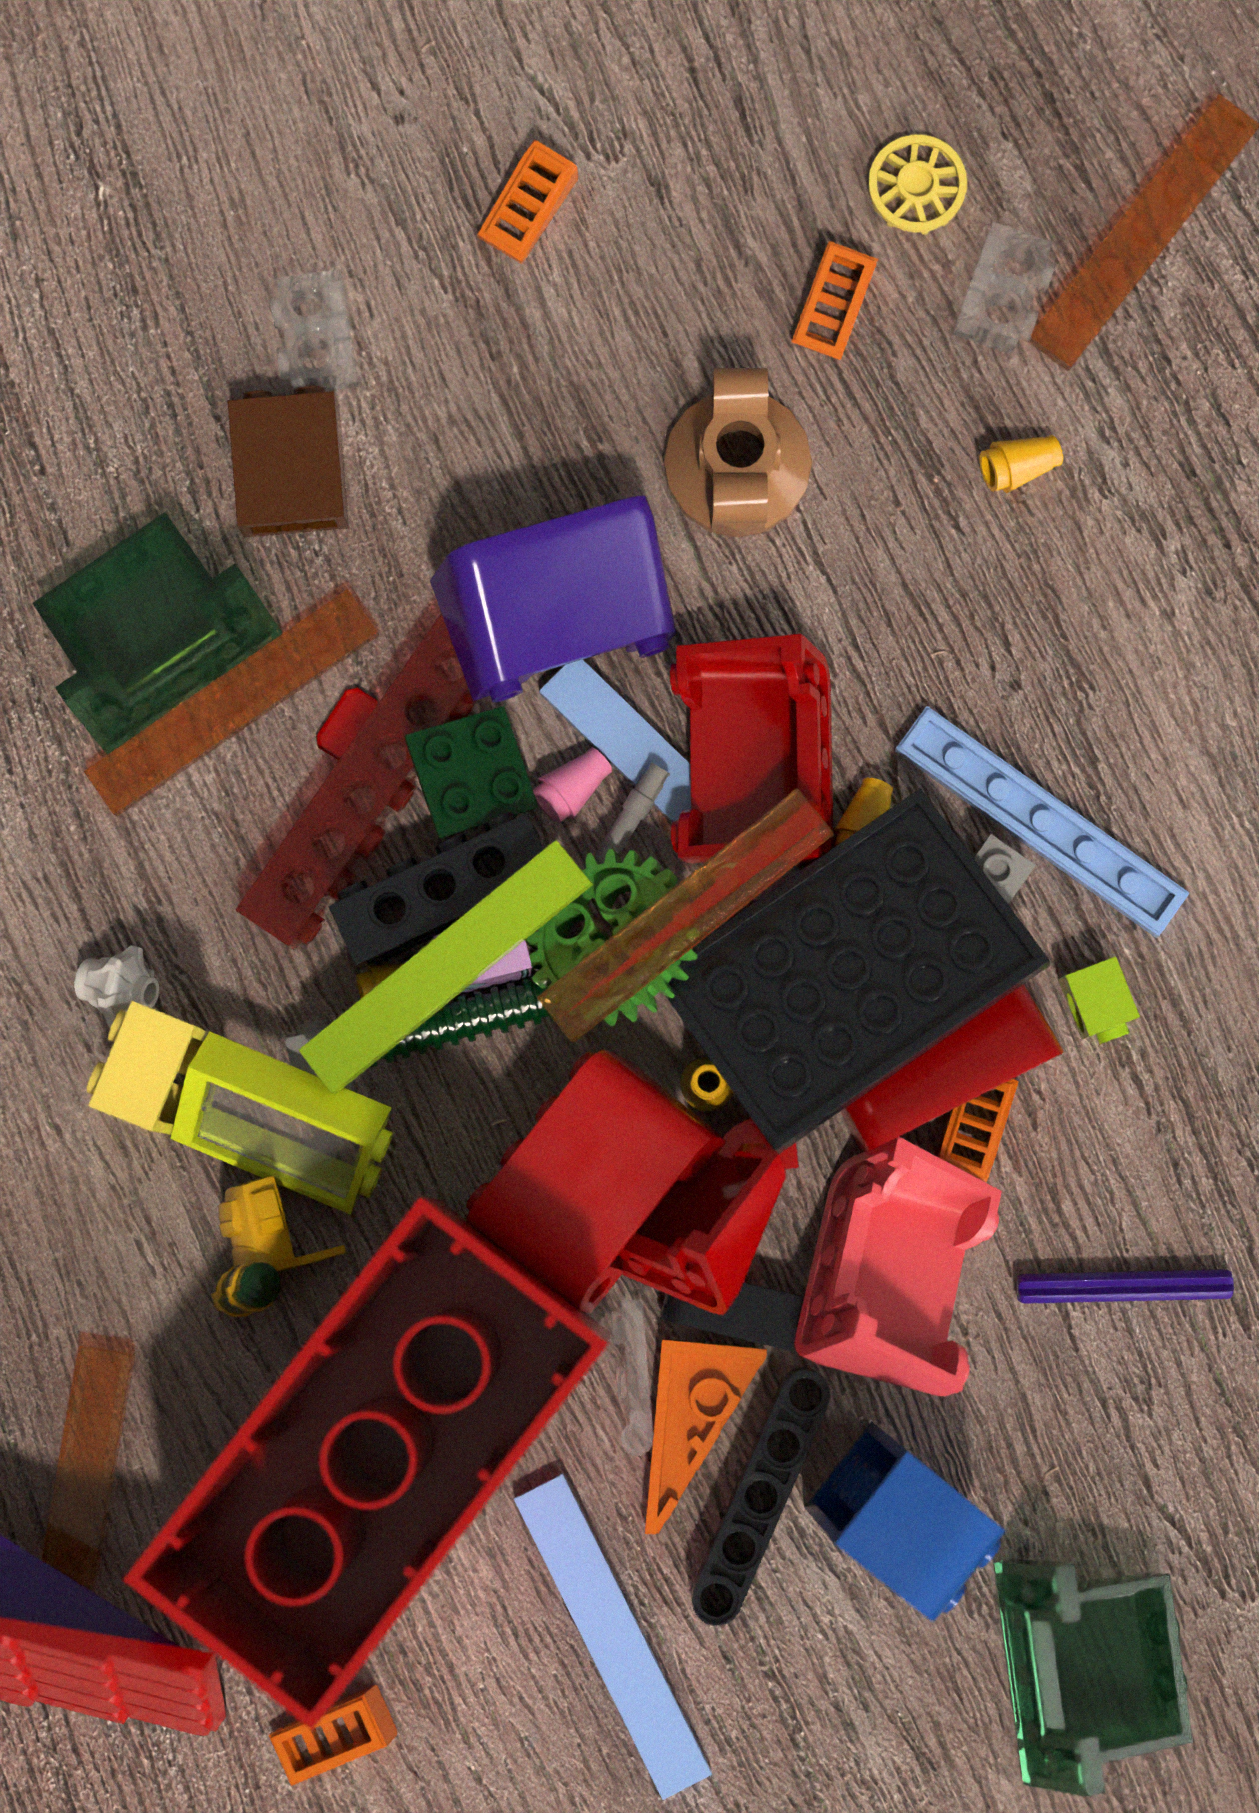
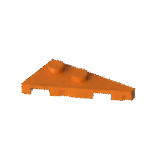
[645,1339,767,1535]

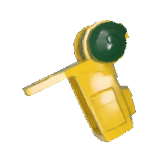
[211,1176,346,1317]

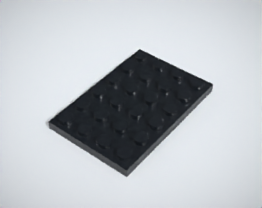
[665,788,1050,1154]

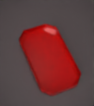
[316,688,380,761]

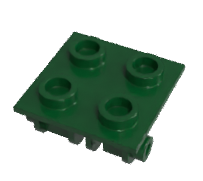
[404,706,538,839]

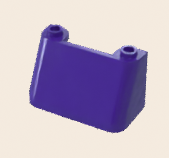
[430,495,676,703]

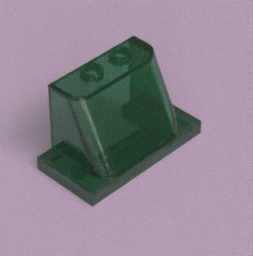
[32,512,284,756]
[994,1559,1193,1797]

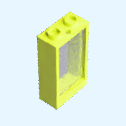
[170,1031,393,1215]

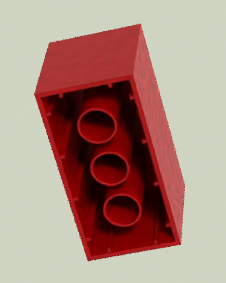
[123,1197,612,1730]

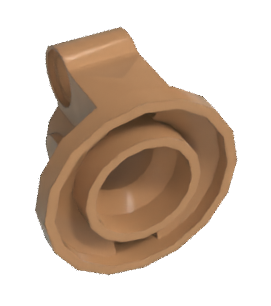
[664,368,812,538]

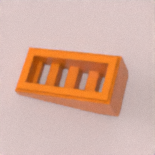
[477,140,578,265]
[791,241,878,360]
[935,1079,1019,1183]
[269,1685,398,1786]

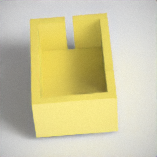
[86,1001,209,1135]

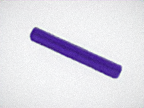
[1016,1269,1234,1304]

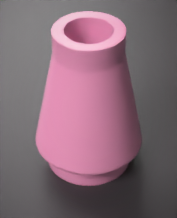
[533,747,612,823]

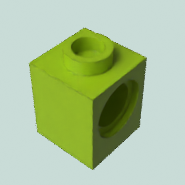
[1058,956,1140,1045]

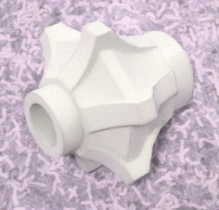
[74,945,159,1028]

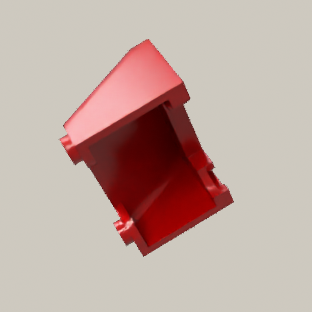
[670,634,834,866]
[840,984,1064,1153]
[613,1143,786,1315]

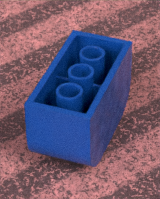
[804,1421,1006,1622]

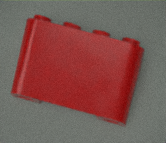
[466,1049,727,1313]

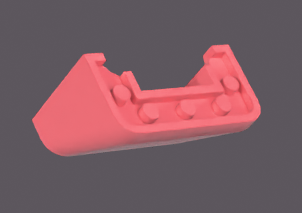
[794,1137,1002,1397]

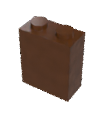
[227,386,349,538]

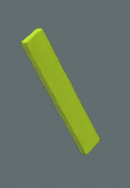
[298,840,593,1094]

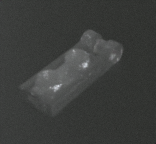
[611,1298,653,1456]

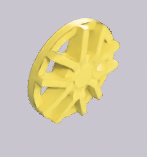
[868,135,967,234]

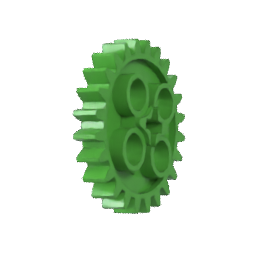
[526,848,700,1026]

